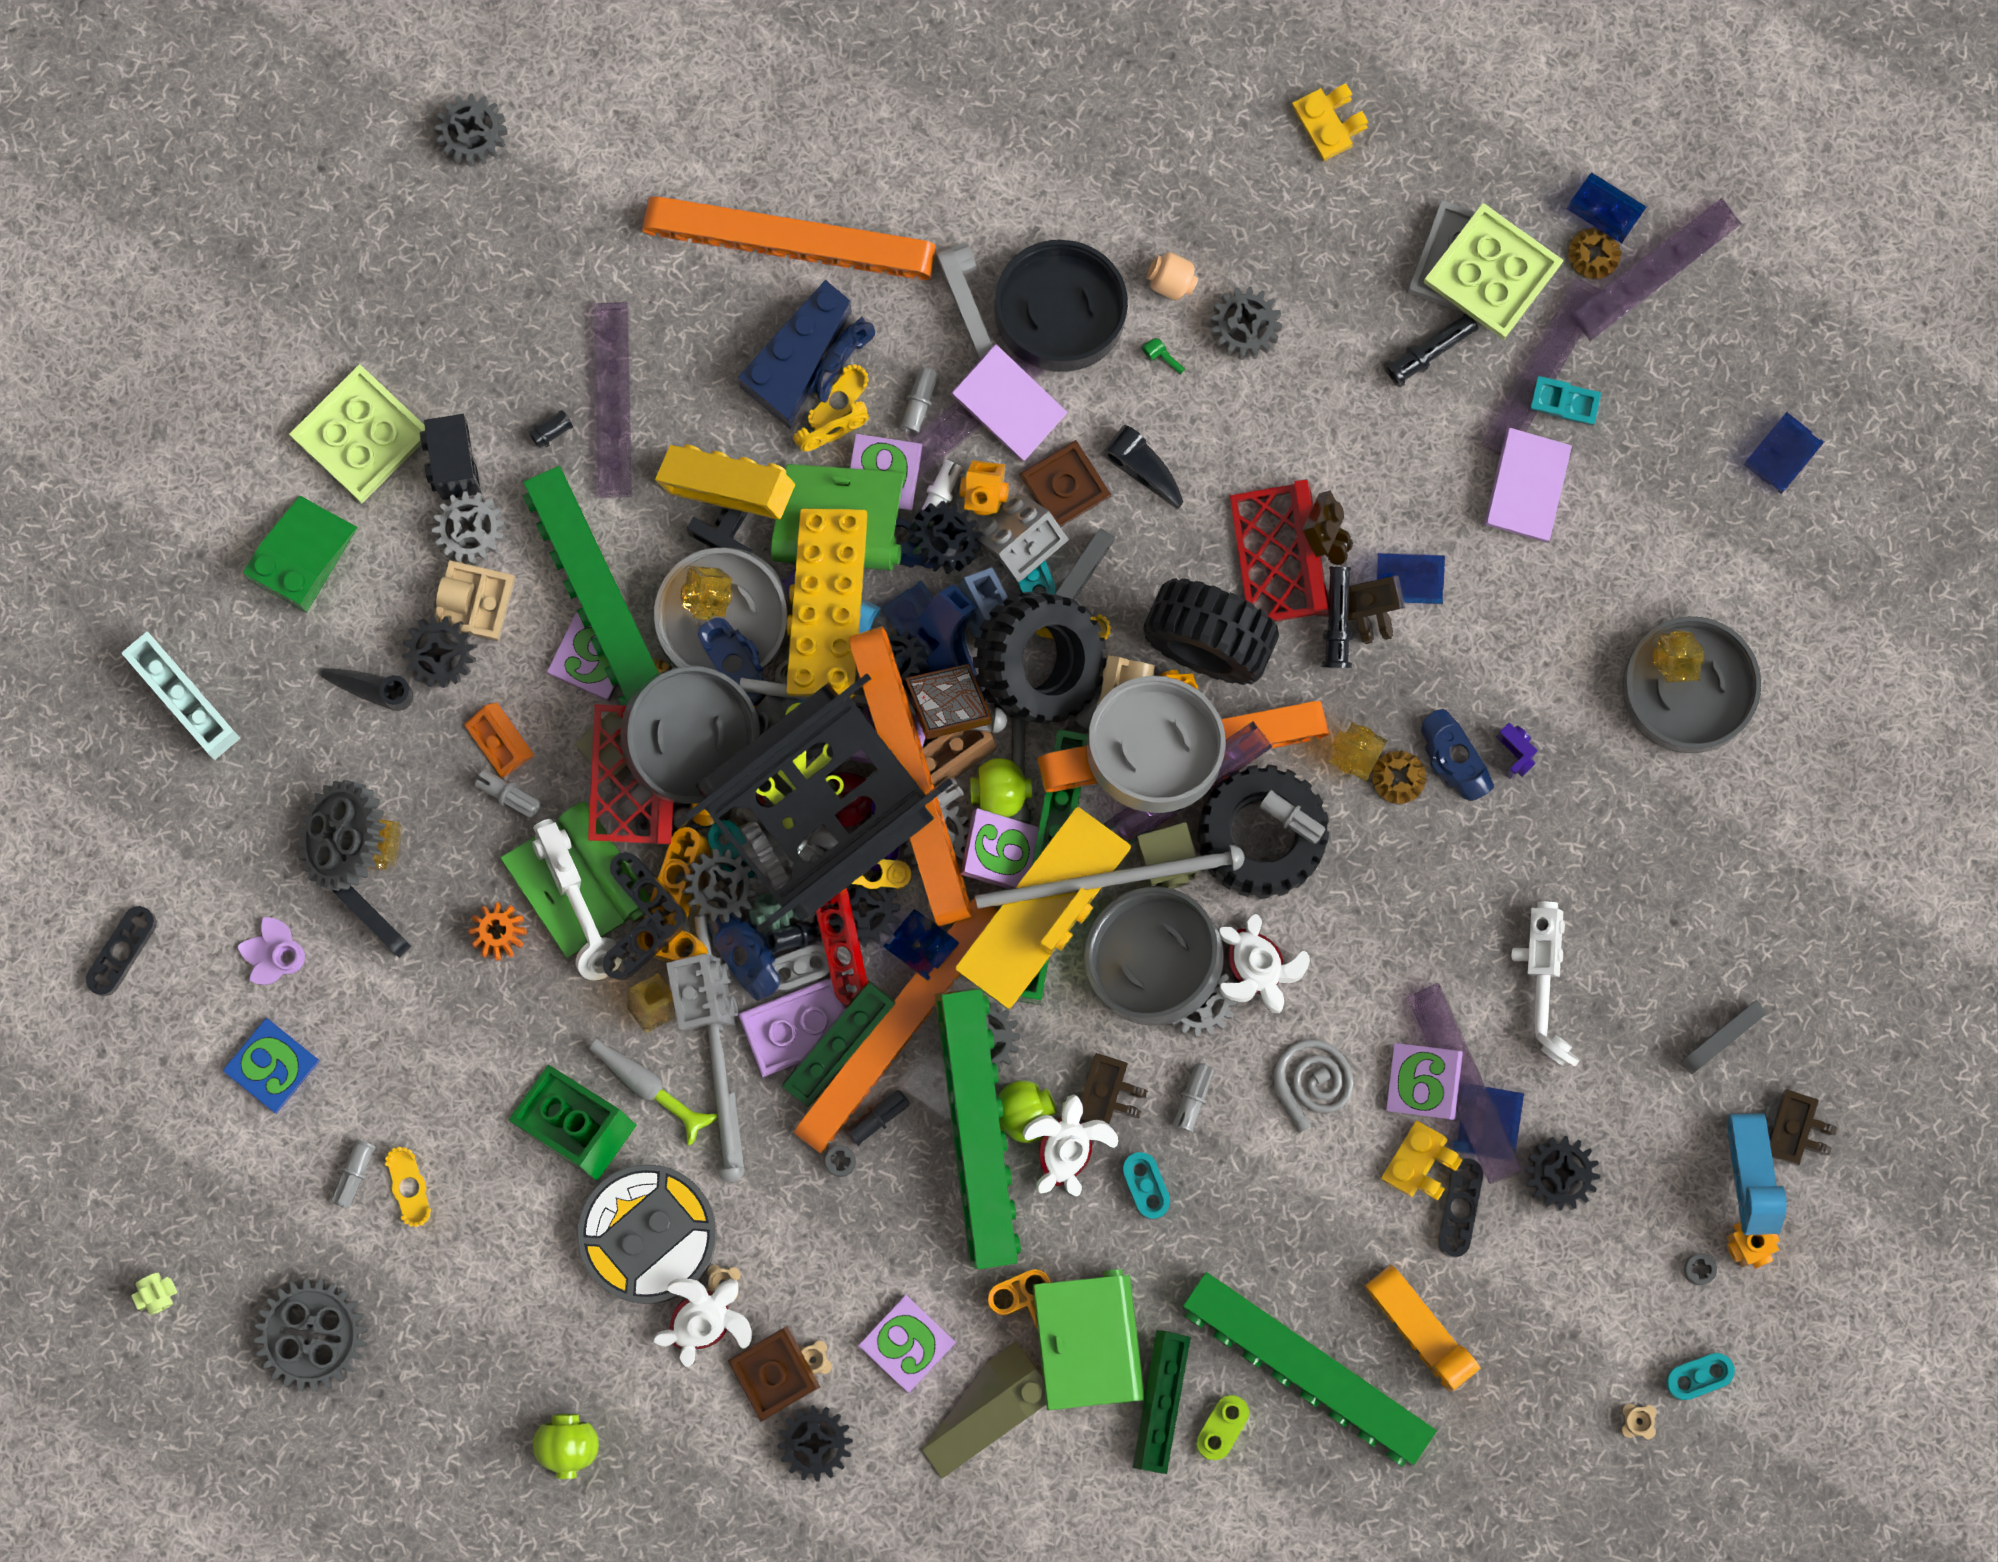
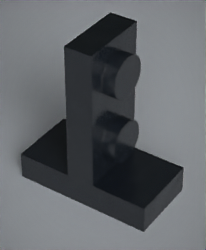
[687,508,752,553]

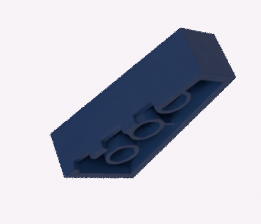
[738,280,852,429]

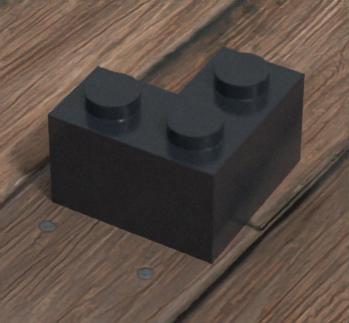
[420,413,481,500]

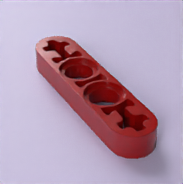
[816,887,867,1005]

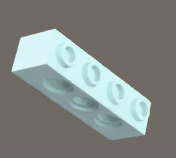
[122,631,241,760]

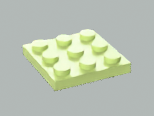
[1423,203,1564,340]
[289,364,425,504]

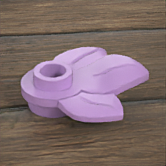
[238,917,305,985]

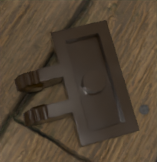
[1302,490,1353,566]
[1348,575,1405,644]
[1080,1053,1148,1125]
[1769,1089,1838,1166]

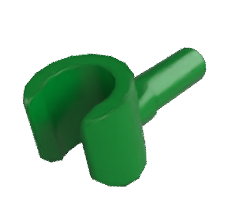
[1142,338,1185,375]

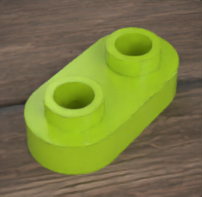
[1196,1395,1249,1461]

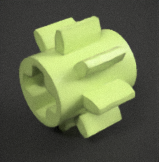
[131,1273,177,1315]

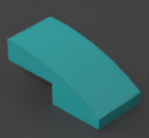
[1530,376,1602,426]

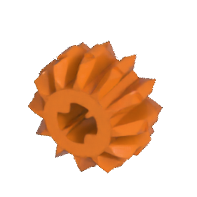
[468,902,527,961]

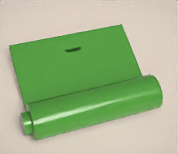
[771,464,905,571]
[501,801,651,959]
[1033,1269,1145,1411]

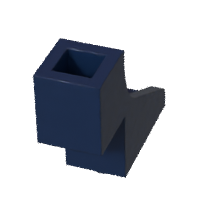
[917,584,986,700]

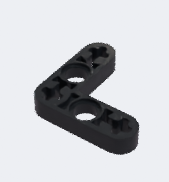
[603,852,687,981]

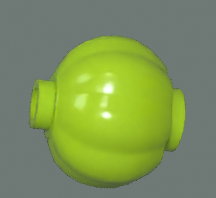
[970,758,1032,818]
[998,1080,1057,1143]
[533,1413,599,1479]

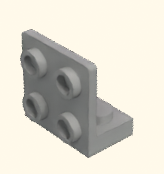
[975,493,1069,583]
[666,954,738,1031]

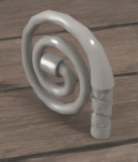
[1274,1039,1354,1133]

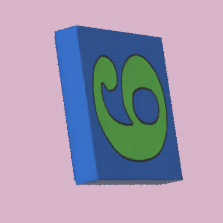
[223,1017,320,1114]

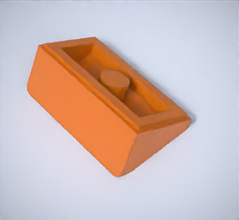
[464,702,535,778]

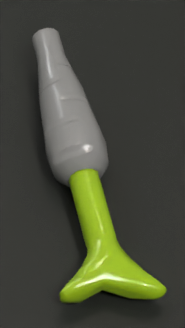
[589,1039,718,1146]

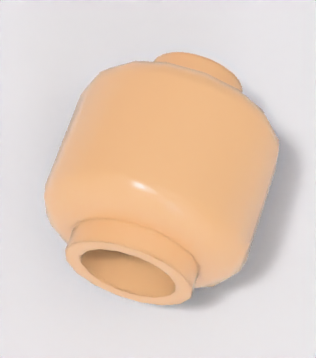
[1146,252,1198,301]

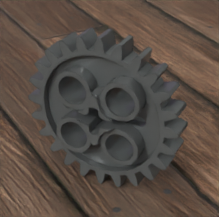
[297,780,386,891]
[254,1278,368,1392]

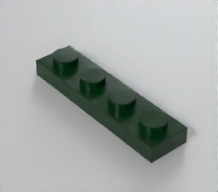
[782,980,895,1108]
[1132,1330,1191,1474]

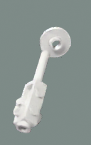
[532,819,622,980]
[1512,901,1580,1066]

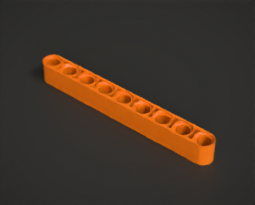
[642,196,936,280]
[849,626,972,927]
[1037,701,1330,792]
[793,894,999,1154]

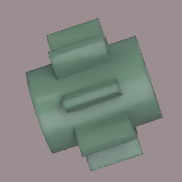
[749,892,793,934]

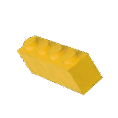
[655,444,795,520]

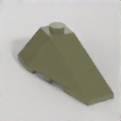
[923,1341,1046,1478]

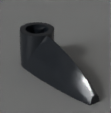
[1103,425,1184,509]
[321,668,413,711]

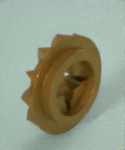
[1568,226,1622,279]
[1372,750,1427,804]

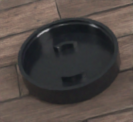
[994,240,1128,372]

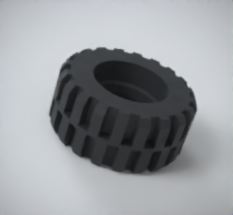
[1143,578,1279,685]
[973,592,1107,724]
[1197,764,1329,899]

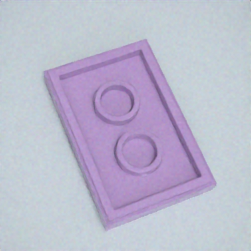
[950,344,1067,461]
[1484,428,1572,542]
[738,978,845,1078]

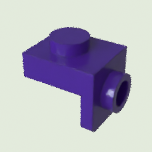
[1496,722,1538,779]

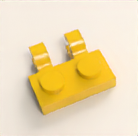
[1292,83,1368,162]
[1381,1120,1462,1201]

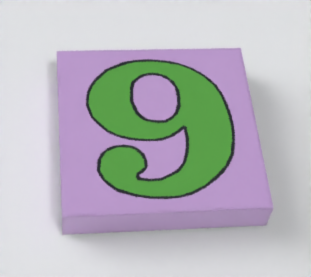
[850,434,922,510]
[547,613,616,702]
[960,808,1039,889]
[1386,1043,1463,1120]
[858,1295,956,1393]

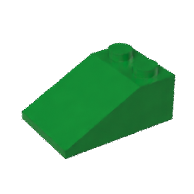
[243,496,358,613]
[508,1064,637,1181]

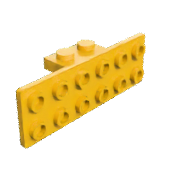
[786,509,868,698]
[956,807,1131,1009]

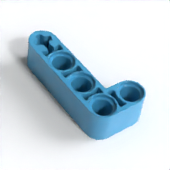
[1727,1113,1787,1235]

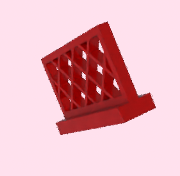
[1230,479,1329,622]
[588,704,673,844]

